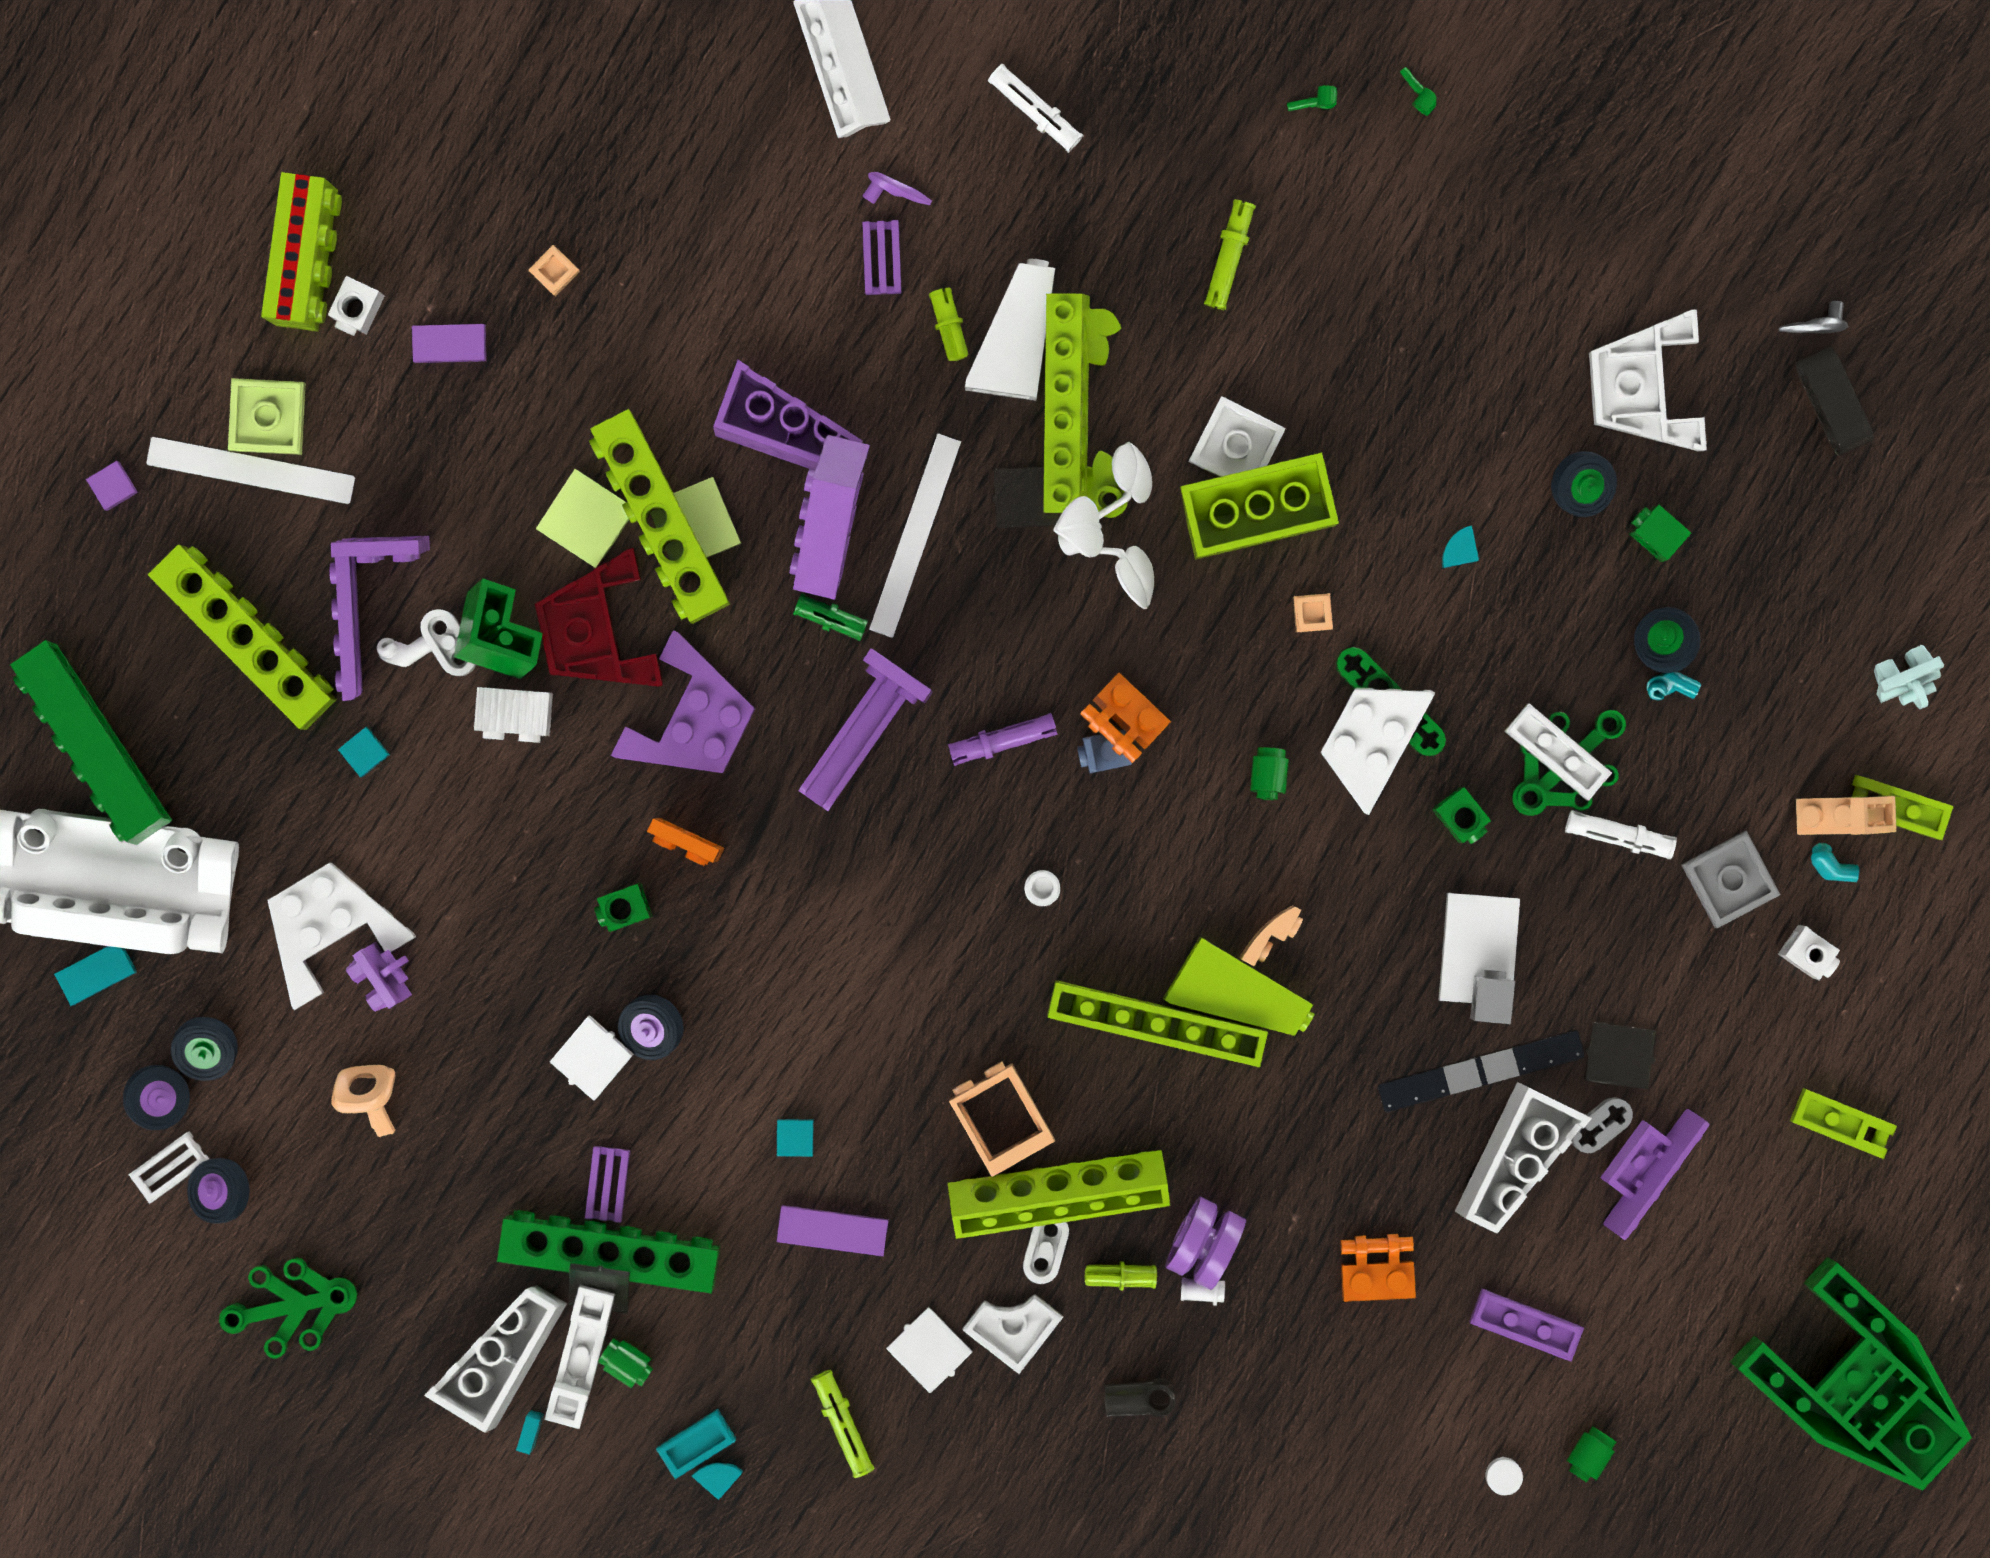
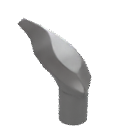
[1778,301,1849,333]

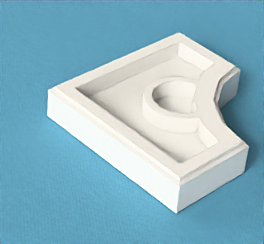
[962,1294,1063,1374]

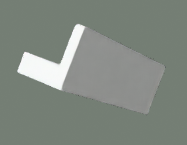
[793,0,890,138]

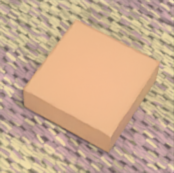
[529,245,580,297]
[1293,593,1333,633]

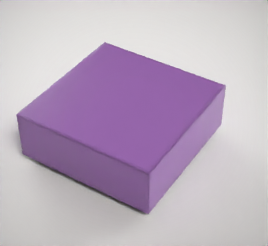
[86,461,138,511]

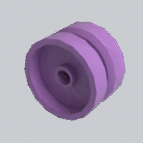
[1165,1196,1246,1290]

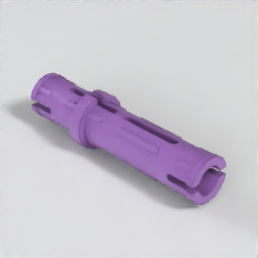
[948,713,1058,766]

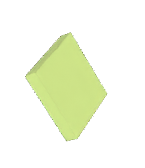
[228,378,306,455]
[536,469,629,568]
[650,477,742,561]

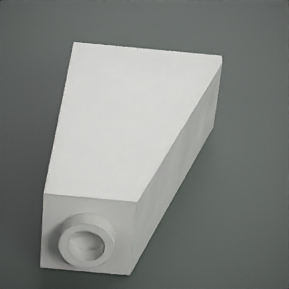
[965,259,1055,401]

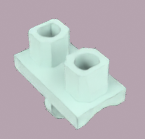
[1874,645,1944,709]

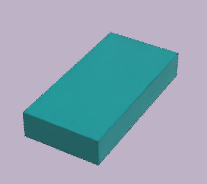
[54,946,137,1006]
[656,1409,736,1479]

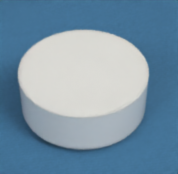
[1024,870,1060,906]
[1485,1457,1523,1495]

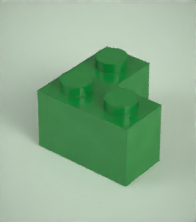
[454,578,543,679]

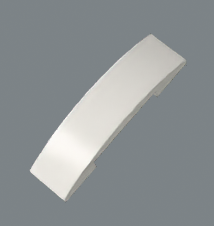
[544,1285,615,1429]

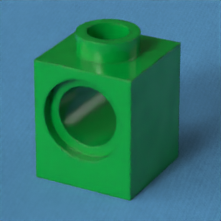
[1629,505,1691,562]
[1432,787,1491,844]
[594,883,653,932]

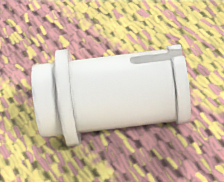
[1181,1278,1225,1306]

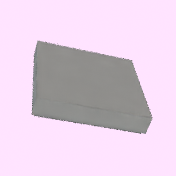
[1681,831,1780,928]

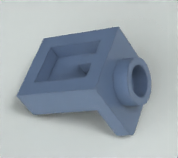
[1077,730,1132,773]

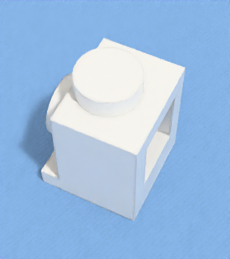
[1778,925,1840,980]

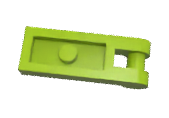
[1852,775,1953,840]
[1790,1088,1897,1159]

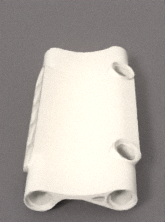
[0,809,239,954]

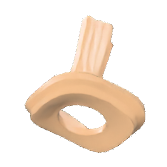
[331,1065,396,1137]

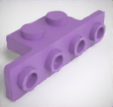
[1600,1109,1709,1240]

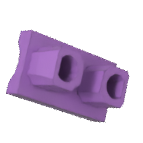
[346,942,412,1012]

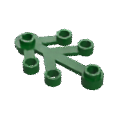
[1512,710,1626,816]
[219,1257,357,1359]

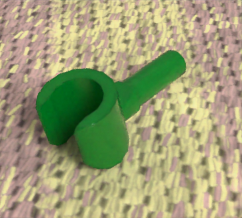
[1400,67,1437,116]
[1287,85,1337,111]

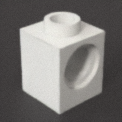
[328,276,385,336]

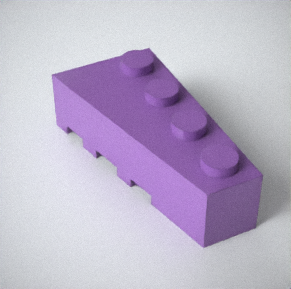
[713,360,863,470]
[789,435,870,600]

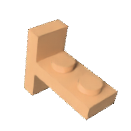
[1796,796,1896,835]

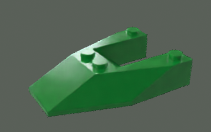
[1730,1257,1972,1491]

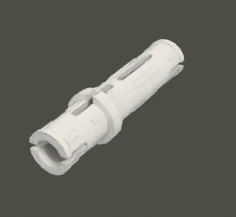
[988,64,1083,153]
[1565,810,1677,860]

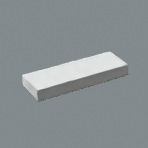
[1505,703,1612,800]

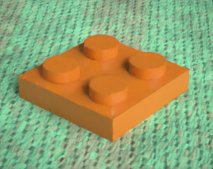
[647,818,724,866]

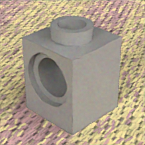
[1470,970,1515,1024]

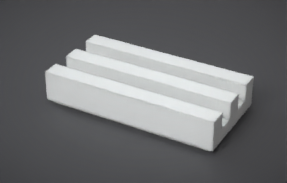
[129,1131,209,1204]

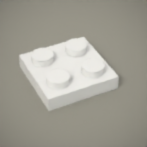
[1188,396,1286,477]

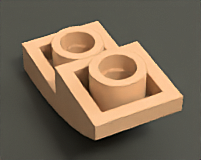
[1239,905,1303,966]

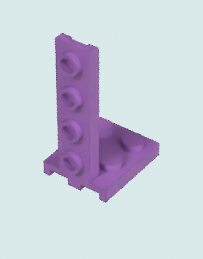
[330,536,430,701]
[798,648,933,811]

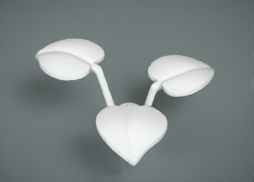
[1053,442,1154,609]

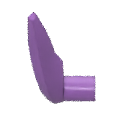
[863,172,932,205]

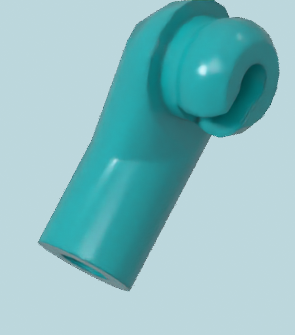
[1646,671,1701,700]
[1811,843,1859,882]

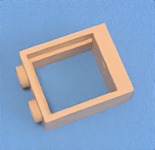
[949,1062,1055,1177]

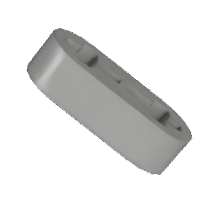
[1571,1097,1633,1153]

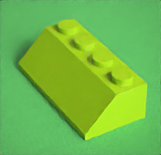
[1180,453,1339,560]

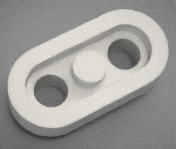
[420,609,476,676]
[1023,1222,1069,1284]

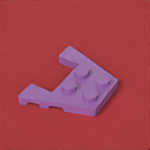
[611,630,755,773]

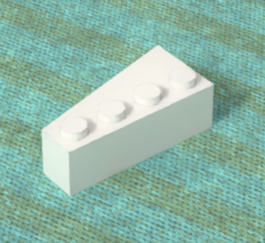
[1455,1082,1592,1233]
[424,1285,567,1433]

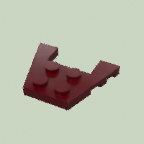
[535,548,664,687]

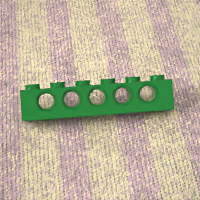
[497,1210,720,1294]

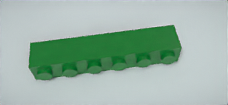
[10,640,172,845]

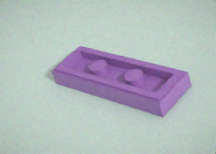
[777,1205,889,1256]
[1469,1289,1584,1362]

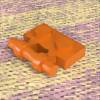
[1080,673,1171,763]
[1340,1234,1416,1302]

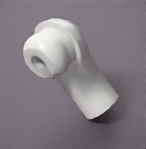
[377,636,432,667]

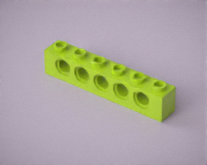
[1044,294,1090,513]
[589,409,731,624]
[148,544,337,730]
[1047,980,1268,1067]
[948,1150,1170,1239]

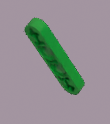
[1336,647,1446,756]

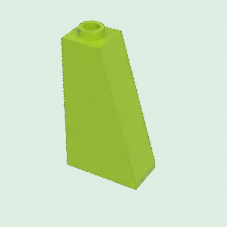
[1163,937,1314,1036]

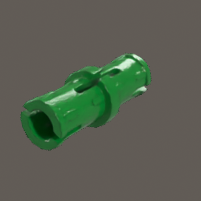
[793,594,868,641]

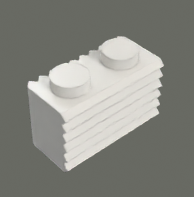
[474,687,553,743]

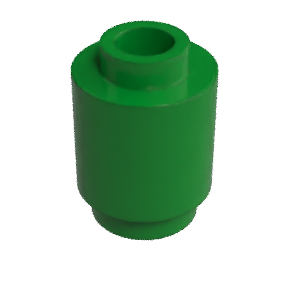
[1250,747,1289,800]
[598,1338,653,1389]
[1566,1426,1617,1483]

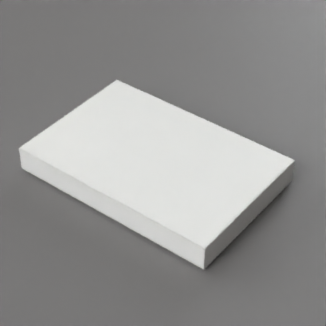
[1439,893,1520,1003]

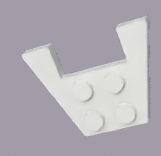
[1589,310,1707,451]
[268,863,416,1010]

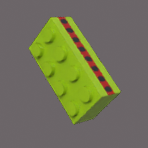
[261,172,342,332]

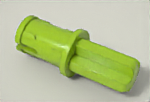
[929,288,968,361]
[1084,1261,1157,1291]

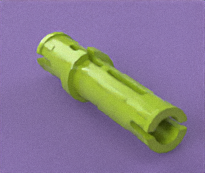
[1204,199,1256,310]
[811,1370,875,1478]

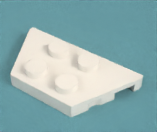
[1321,688,1435,815]

